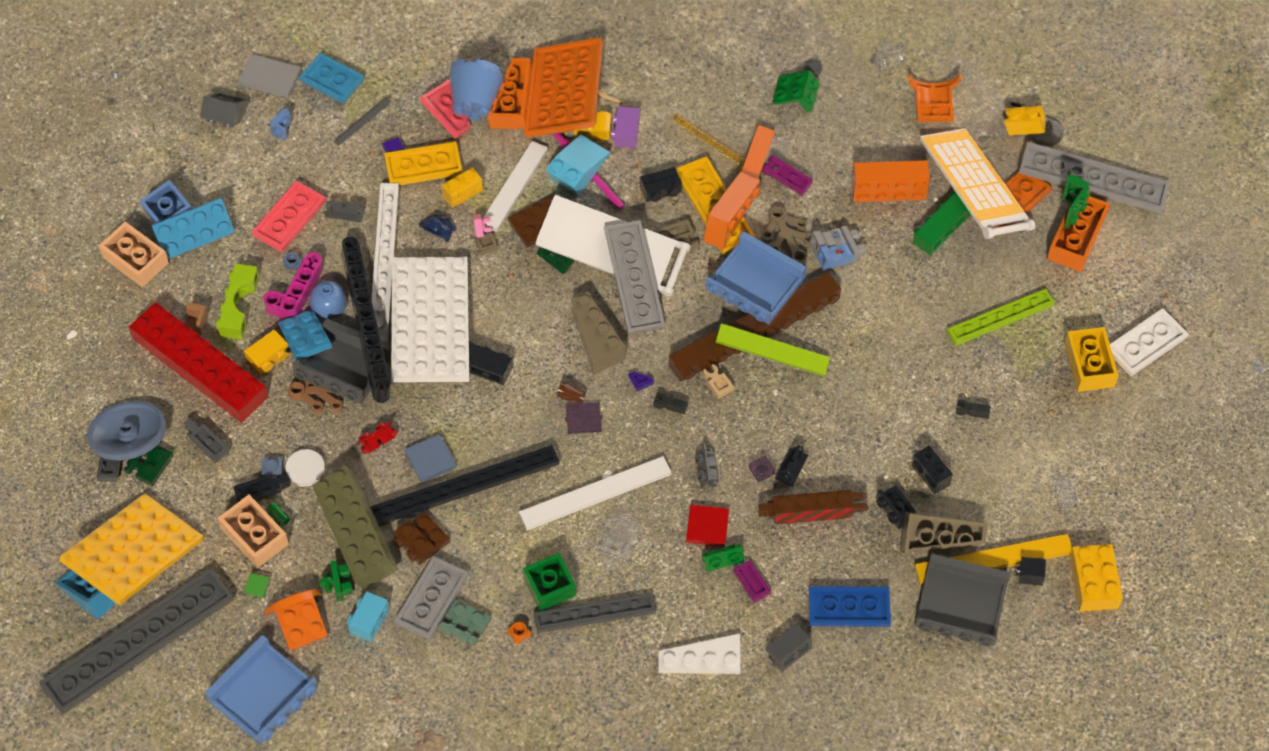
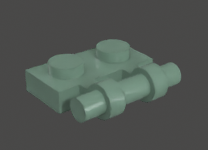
[439,600,491,645]

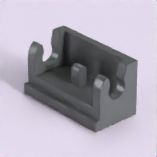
[766,624,812,672]

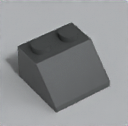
[200,92,250,127]

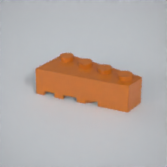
[488,58,532,129]
[703,172,761,250]

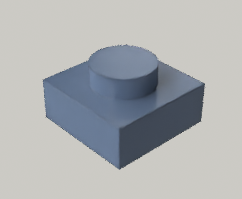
[262,458,283,477]

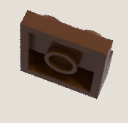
[393,512,450,566]

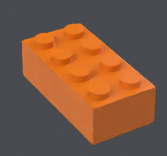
[851,160,930,203]
[1047,196,1111,273]

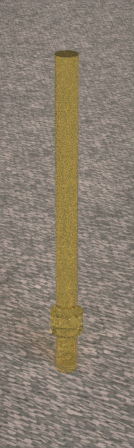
[673,115,762,175]

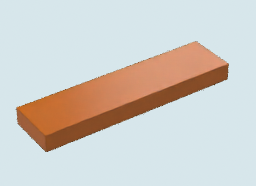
[741,125,775,179]

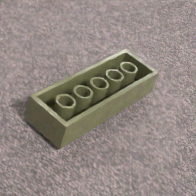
[312,465,399,590]

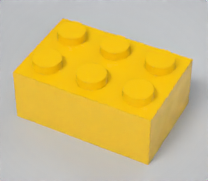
[1064,327,1119,392]
[1069,544,1123,612]

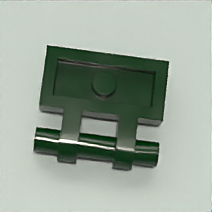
[124,445,174,486]

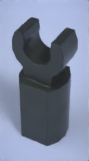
[653,392,688,415]
[956,399,991,419]

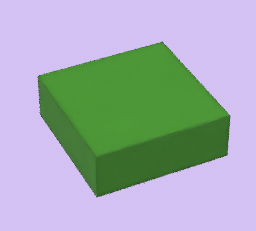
[244,573,270,598]

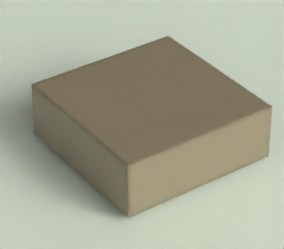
[474,232,498,256]

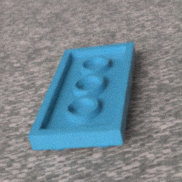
[151,197,235,259]

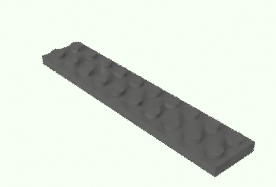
[39,568,234,715]

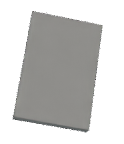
[238,54,302,98]

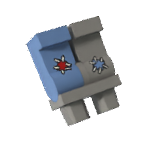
[809,226,866,271]

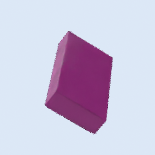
[733,560,771,603]

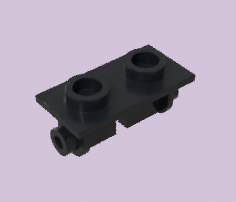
[775,445,808,487]

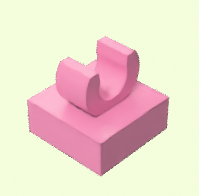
[473,214,492,238]

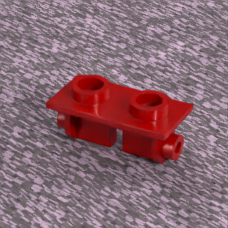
[356,421,397,454]

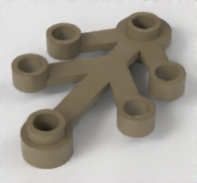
[762,206,812,265]

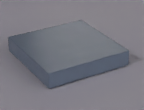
[404,434,457,483]

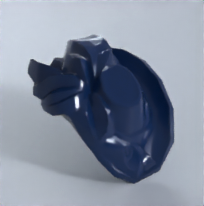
[419,214,456,242]

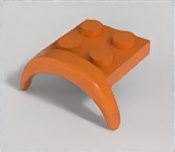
[908,74,962,122]
[264,589,328,651]

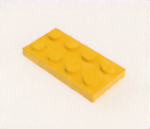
[384,141,462,185]

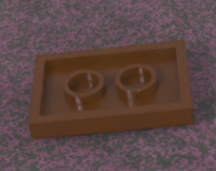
[508,194,556,248]

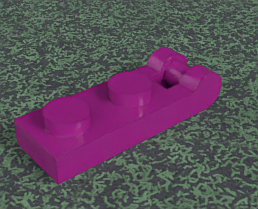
[761,155,813,197]

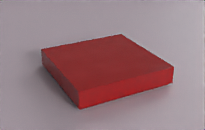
[686,504,729,547]

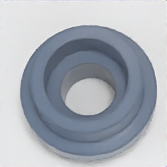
[283,252,302,270]

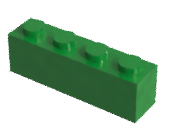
[913,192,971,256]

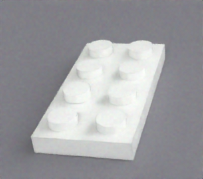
[1110,308,1189,377]

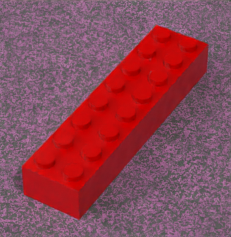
[128,302,268,423]

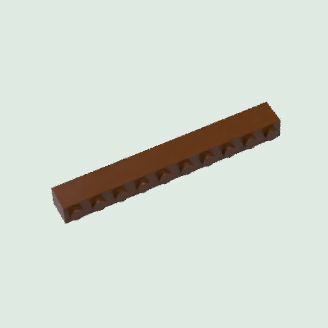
[668,273,841,382]

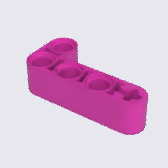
[263,252,323,319]

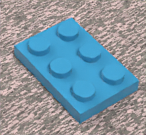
[299,53,364,104]
[277,309,332,361]

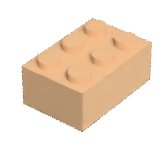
[99,222,169,288]
[218,495,289,569]

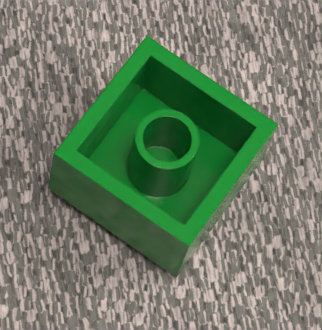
[522,553,576,611]

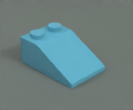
[545,135,610,197]

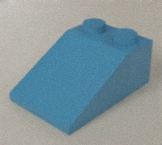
[55,569,116,619]

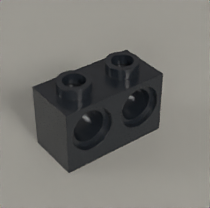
[911,445,953,494]

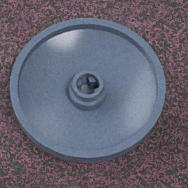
[87,401,166,460]

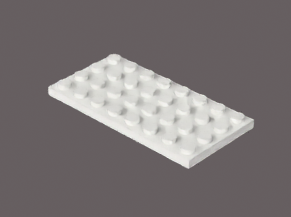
[391,257,469,382]

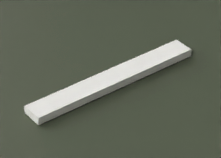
[519,456,671,531]

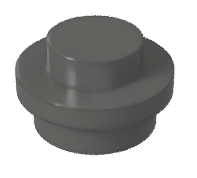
[804,60,822,77]

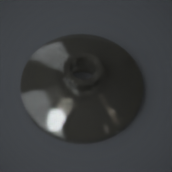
[1028,116,1064,146]

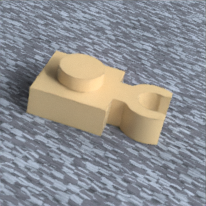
[703,364,734,399]

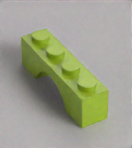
[216,264,259,340]

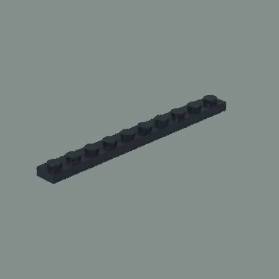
[370,445,559,526]

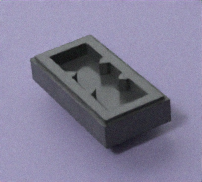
[96,457,121,482]

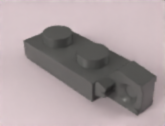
[184,418,230,463]

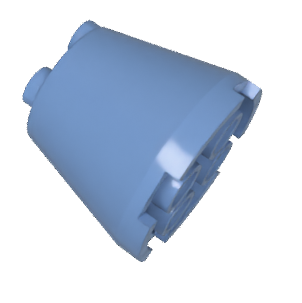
[449,59,504,121]

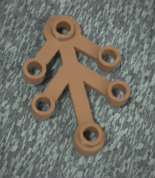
[287,380,343,414]

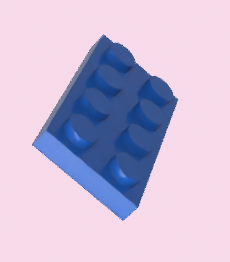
[808,586,891,627]

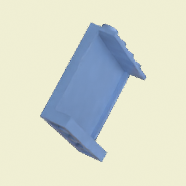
[705,231,807,325]
[205,635,318,745]

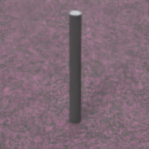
[334,97,391,146]

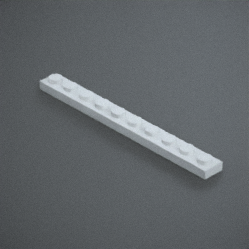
[372,183,399,343]

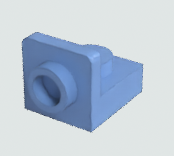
[270,108,292,141]

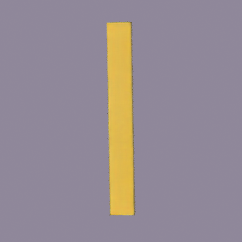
[914,534,1072,585]

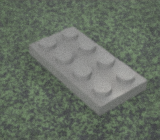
[394,556,469,641]

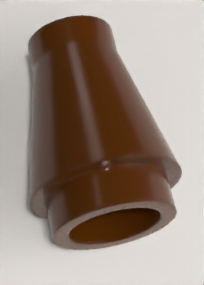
[557,382,586,403]

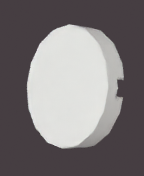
[286,449,325,487]

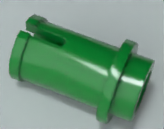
[266,502,291,527]

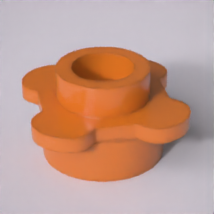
[507,621,531,644]

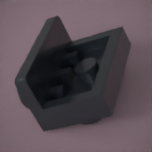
[876,485,917,529]

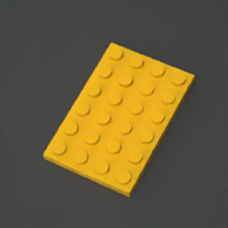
[60,493,204,606]

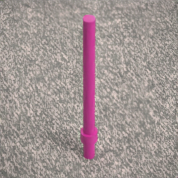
[553,133,625,210]

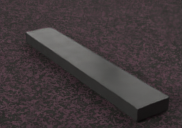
[533,593,656,633]

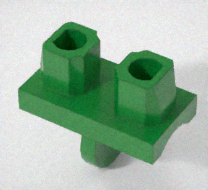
[319,560,353,602]

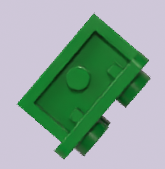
[772,70,820,112]
[1062,173,1091,229]

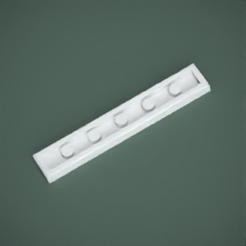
[483,141,548,232]

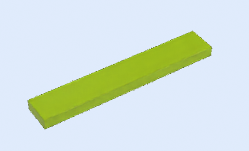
[946,288,1055,346]
[715,323,830,376]

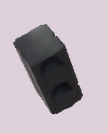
[640,167,682,202]

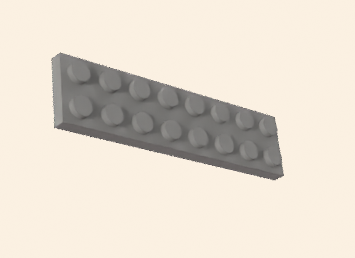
[1019,142,1170,214]

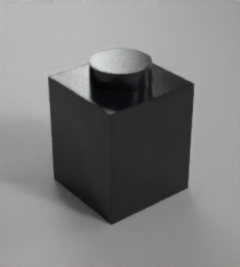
[1015,557,1046,586]

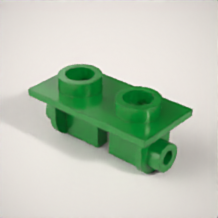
[701,543,744,572]

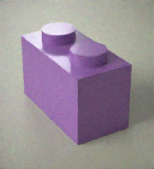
[611,106,640,148]

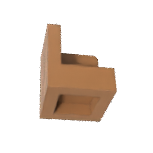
[185,303,209,334]

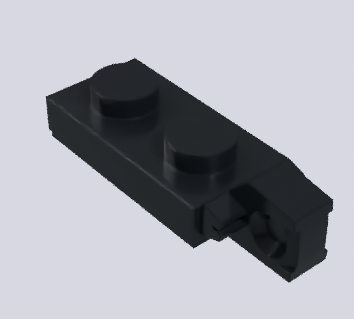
[233,474,290,502]

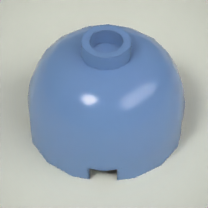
[309,281,348,319]

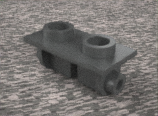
[325,200,365,223]
[695,445,719,489]

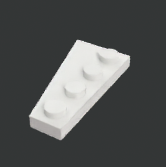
[658,634,740,674]

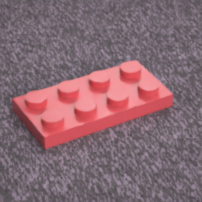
[252,181,326,253]

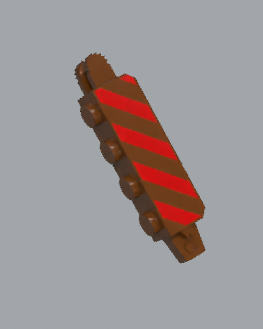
[758,490,868,524]

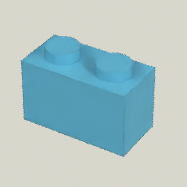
[347,591,390,642]

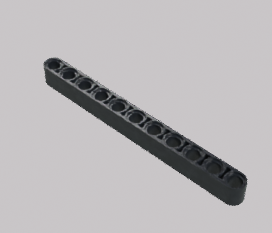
[342,237,390,403]

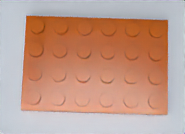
[524,37,603,138]

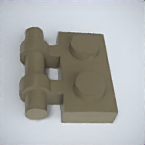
[653,219,700,258]

